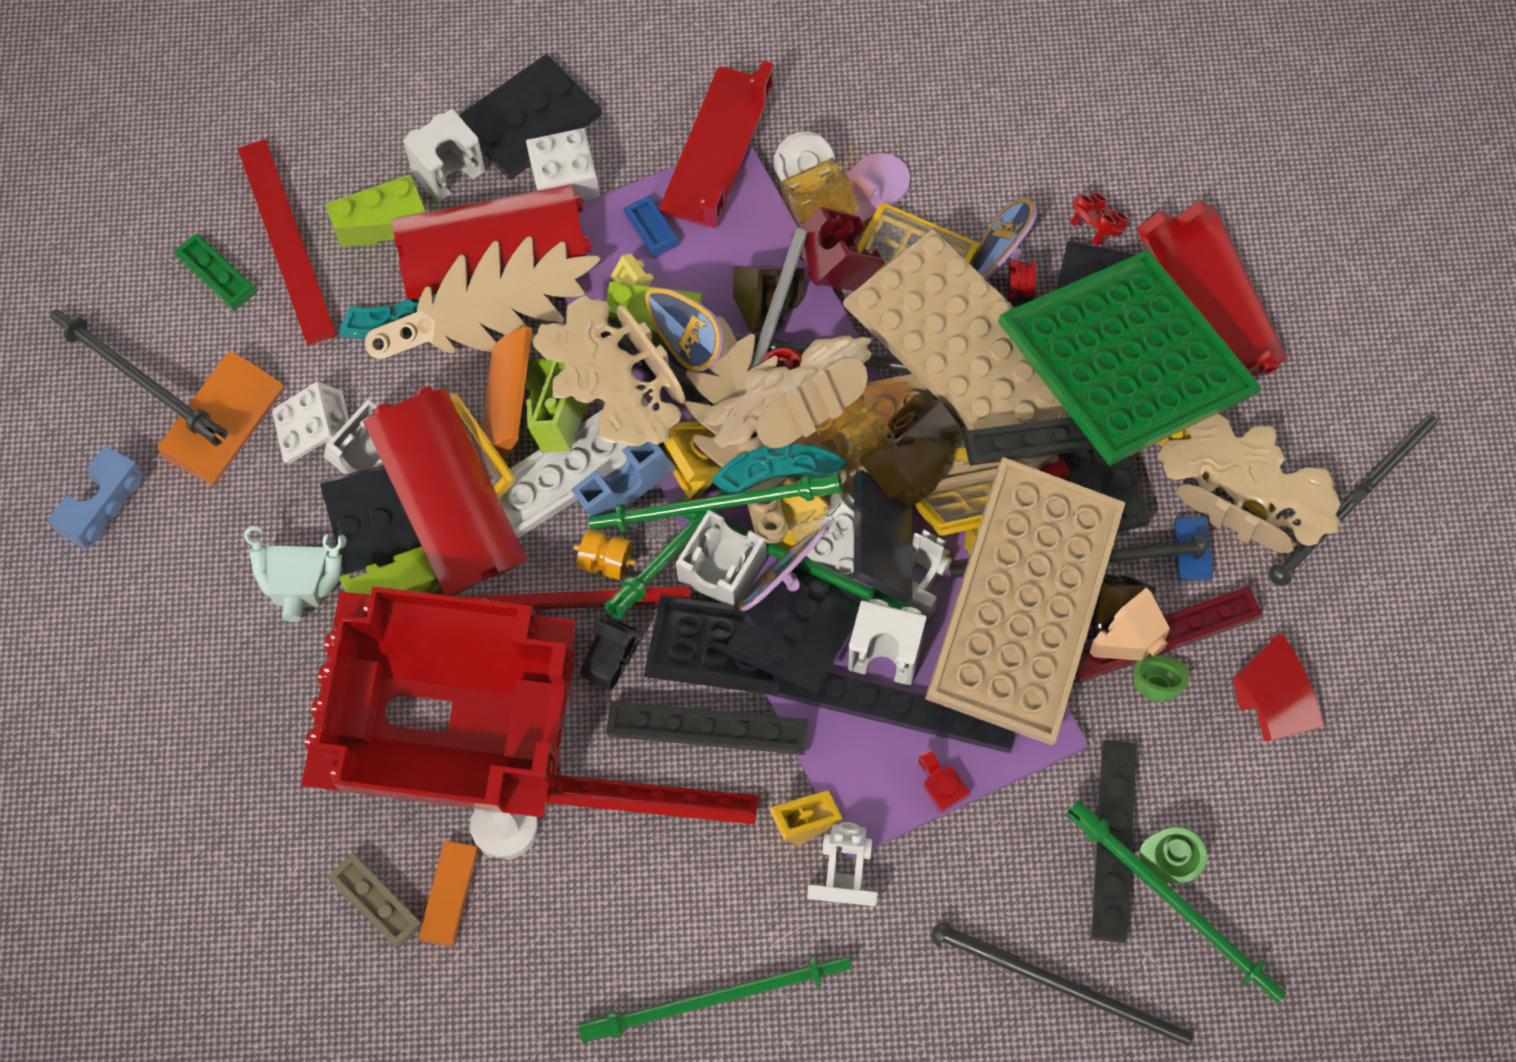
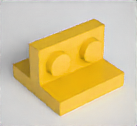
[661,421,722,500]

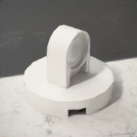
[774,131,834,192]
[470,809,538,860]

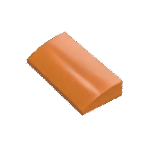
[477,326,532,461]
[157,350,285,486]

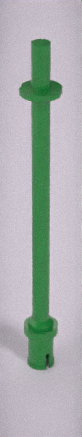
[588,472,843,533]
[605,489,728,619]
[675,496,908,610]
[1065,799,1286,1003]
[577,956,852,1044]

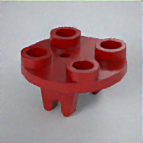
[1070,192,1129,246]

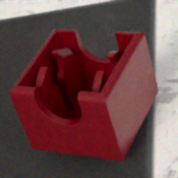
[791,207,885,291]

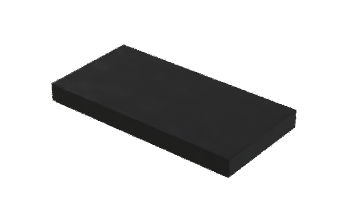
[853,469,913,603]

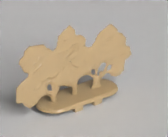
[533,295,685,447]
[702,335,872,448]
[1157,413,1341,553]

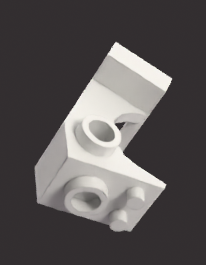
[882,530,952,620]
[807,822,878,906]

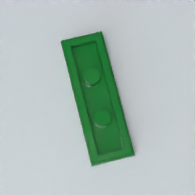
[173,233,257,311]

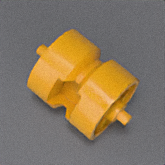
[573,529,637,581]

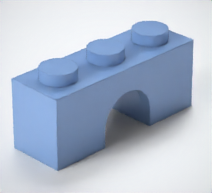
[571,441,676,516]
[47,445,144,550]

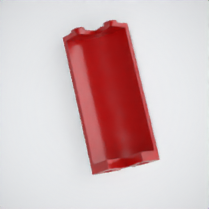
[392,184,592,300]
[1137,201,1288,376]
[363,386,528,596]

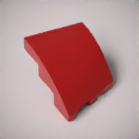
[1232,634,1324,741]

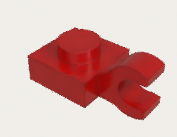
[918,749,970,814]

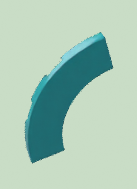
[339,295,436,340]
[712,444,848,494]

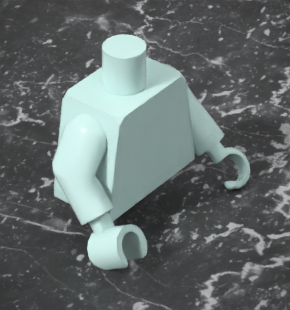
[244,526,347,622]

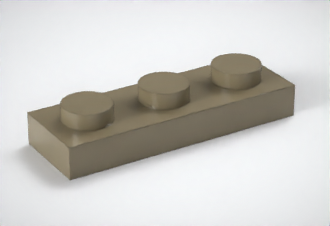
[327,853,422,950]

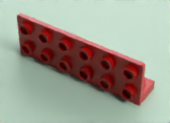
[659,60,774,228]

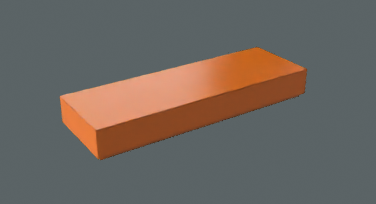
[418,840,479,948]

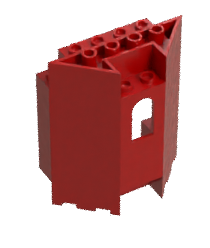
[301,586,576,818]

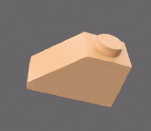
[1090,588,1170,661]

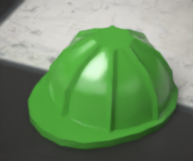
[1132,655,1190,704]
[1139,826,1207,884]

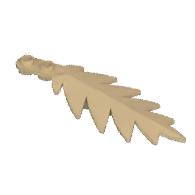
[365,236,601,359]
[685,316,793,543]

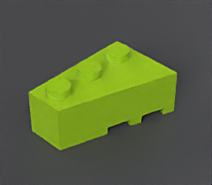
[325,174,426,247]
[606,282,703,353]
[526,359,587,453]
[338,546,444,595]

